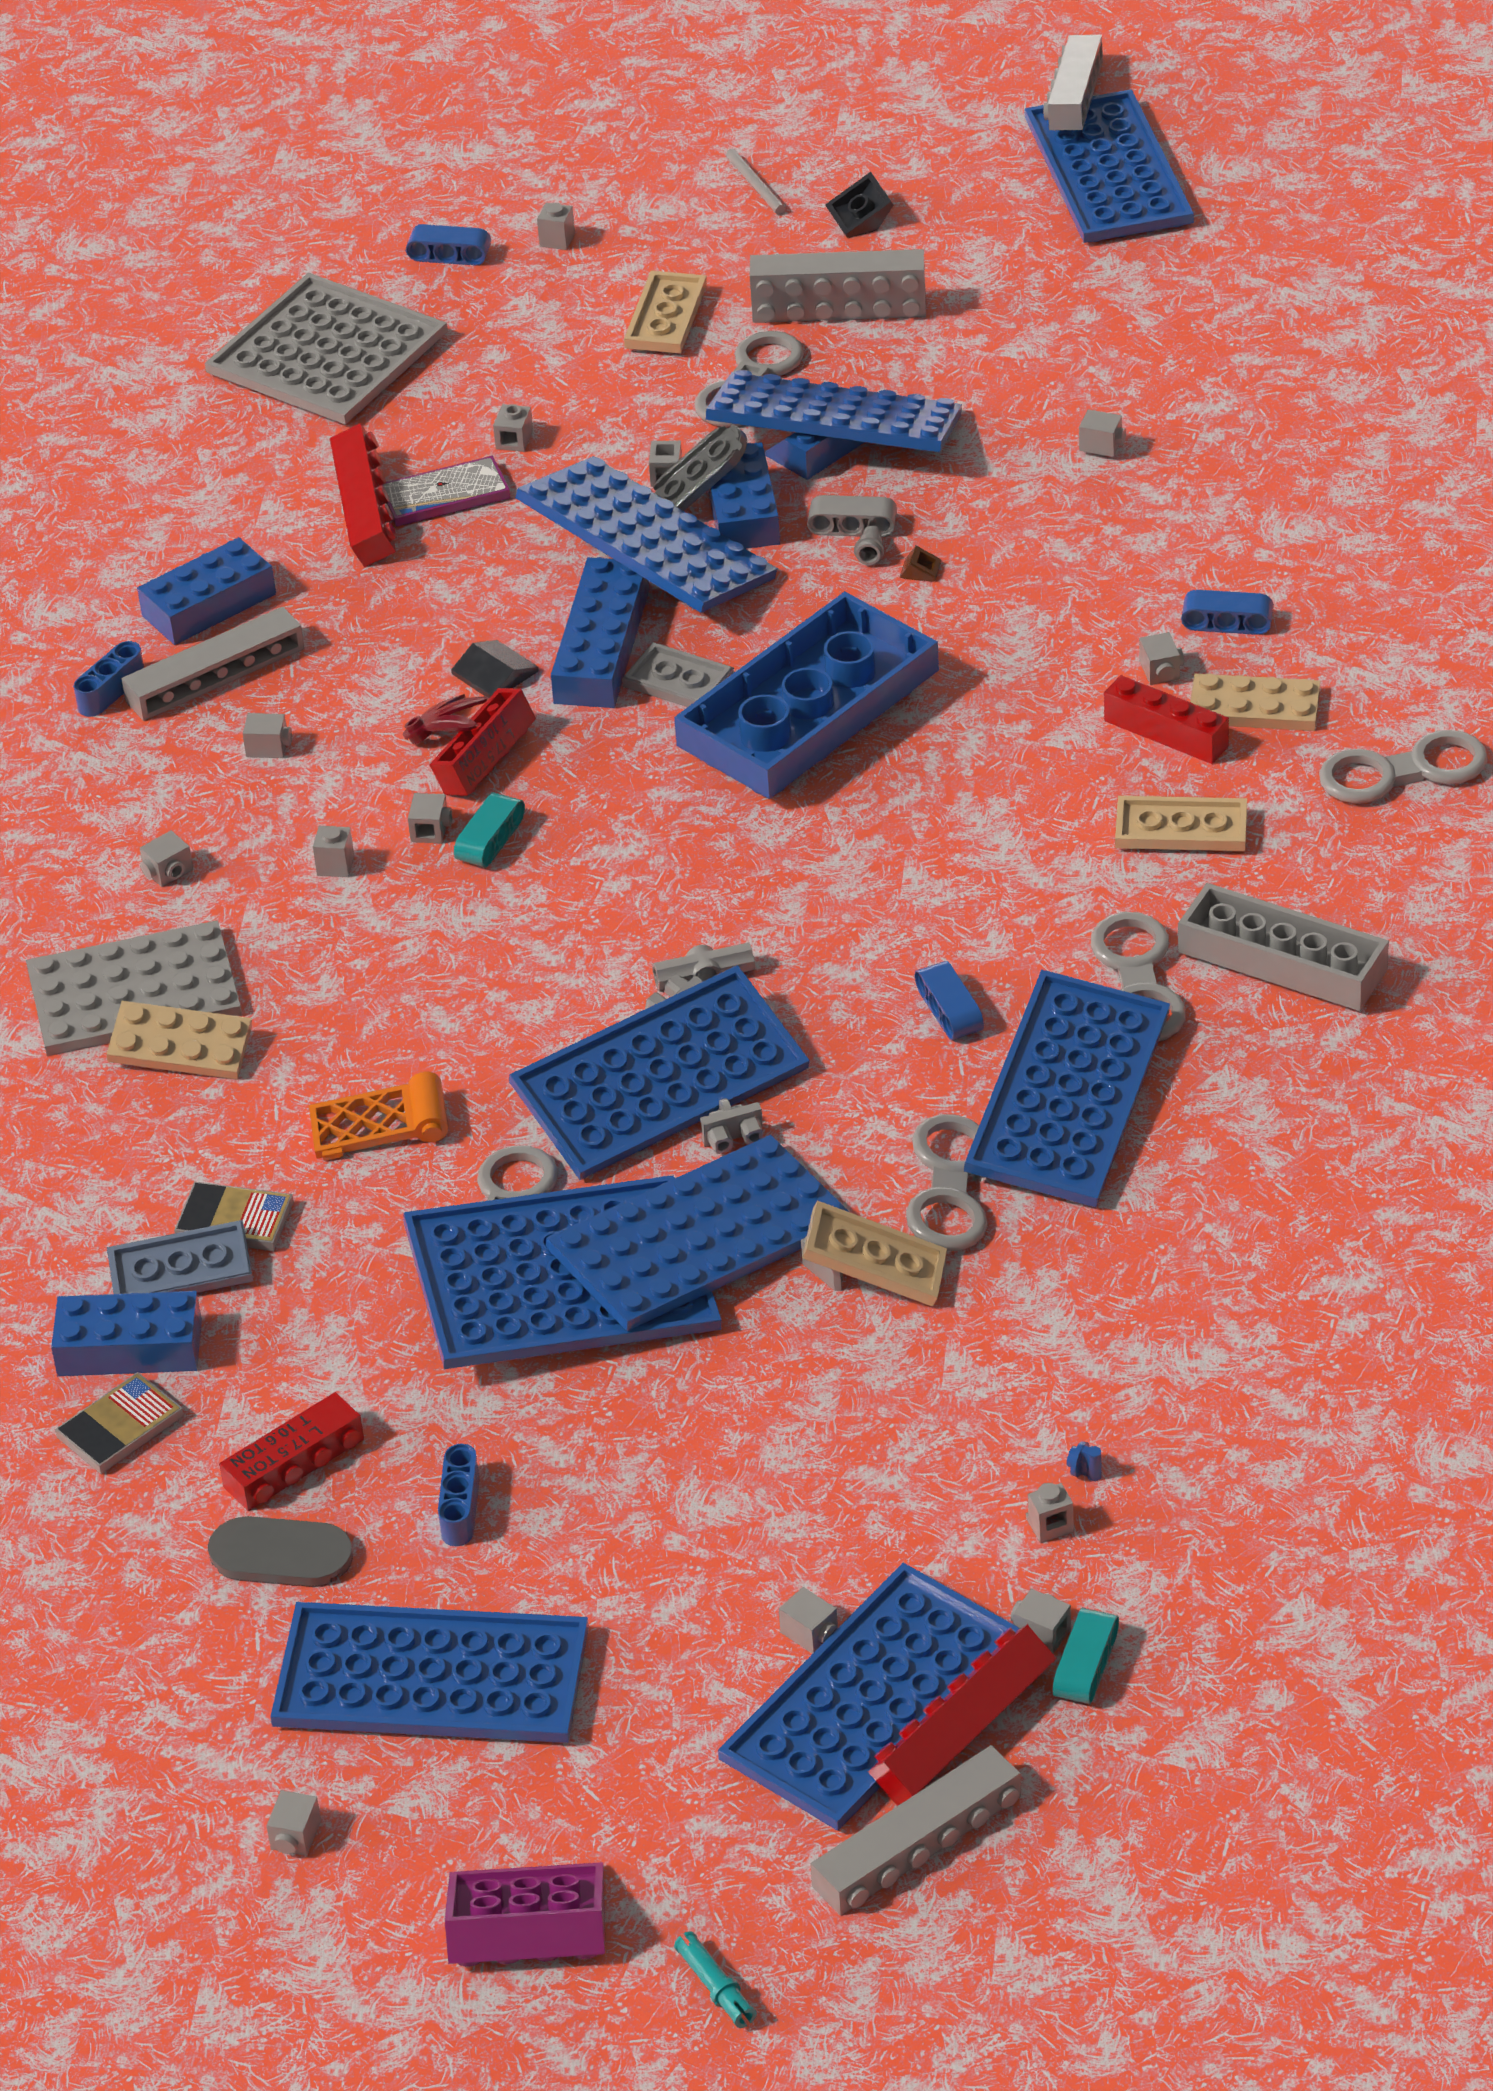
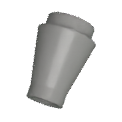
[854,526,884,565]

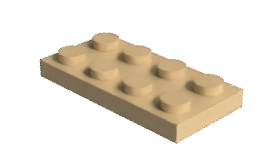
[624,271,707,353]
[1190,673,1320,731]
[1115,796,1247,851]
[106,1001,252,1080]
[802,1200,947,1306]

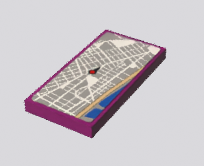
[383,455,511,527]

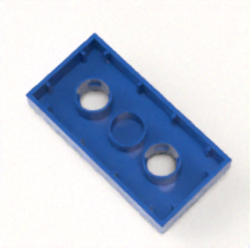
[674,591,939,799]

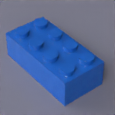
[708,442,780,549]
[137,537,276,645]
[51,1291,202,1376]

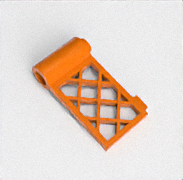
[309,1071,448,1161]

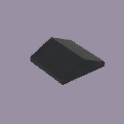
[825,172,894,238]
[451,640,539,698]

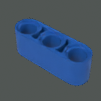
[405,224,492,265]
[1181,590,1274,635]
[73,641,144,717]
[914,961,984,1040]
[438,1443,480,1547]

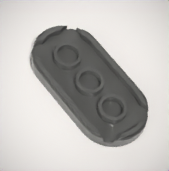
[653,425,747,511]
[208,1516,353,1586]

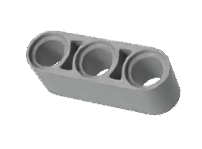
[807,495,897,537]

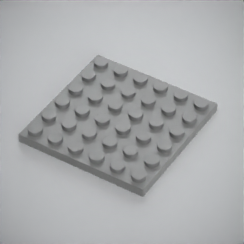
[205,272,448,425]

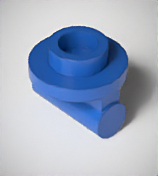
[1067,1441,1102,1481]

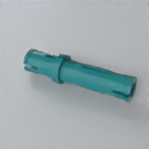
[674,1931,757,2028]

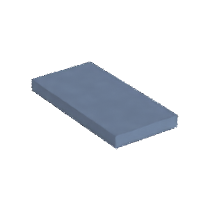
[107,1220,253,1294]

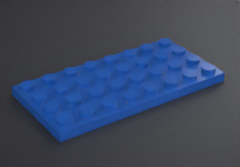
[1025,89,1194,243]
[705,370,962,452]
[515,456,778,613]
[509,965,810,1180]
[964,969,1170,1207]
[546,1135,849,1331]
[718,1562,1020,1831]
[270,1602,589,1743]

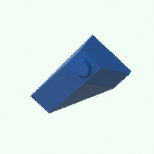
[765,432,864,480]

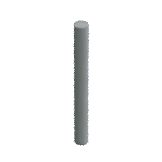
[726,149,785,215]

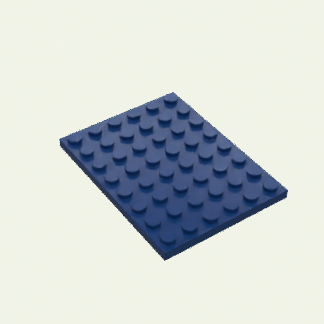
[403,1175,721,1369]

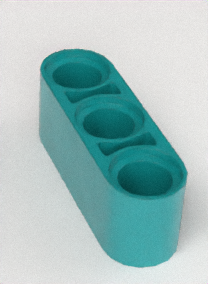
[454,792,525,868]
[1053,1607,1119,1704]

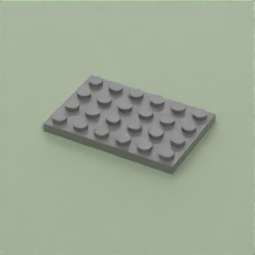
[26,920,242,1056]

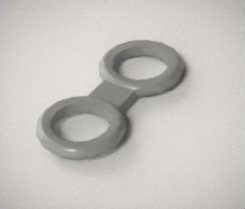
[694,331,804,427]
[1319,730,1488,804]
[1090,912,1186,1042]
[906,1114,988,1251]
[477,1145,558,1201]

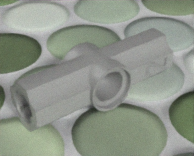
[652,942,755,991]

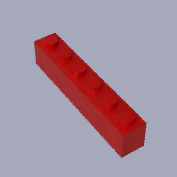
[329,423,397,567]
[868,1624,1057,1806]

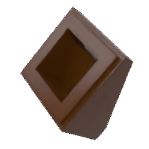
[900,545,942,582]

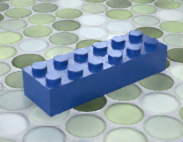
[551,557,650,708]

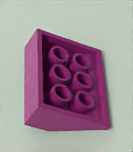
[445,1862,605,1967]

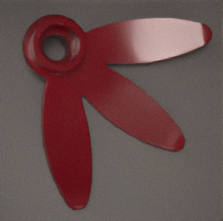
[403,694,488,744]

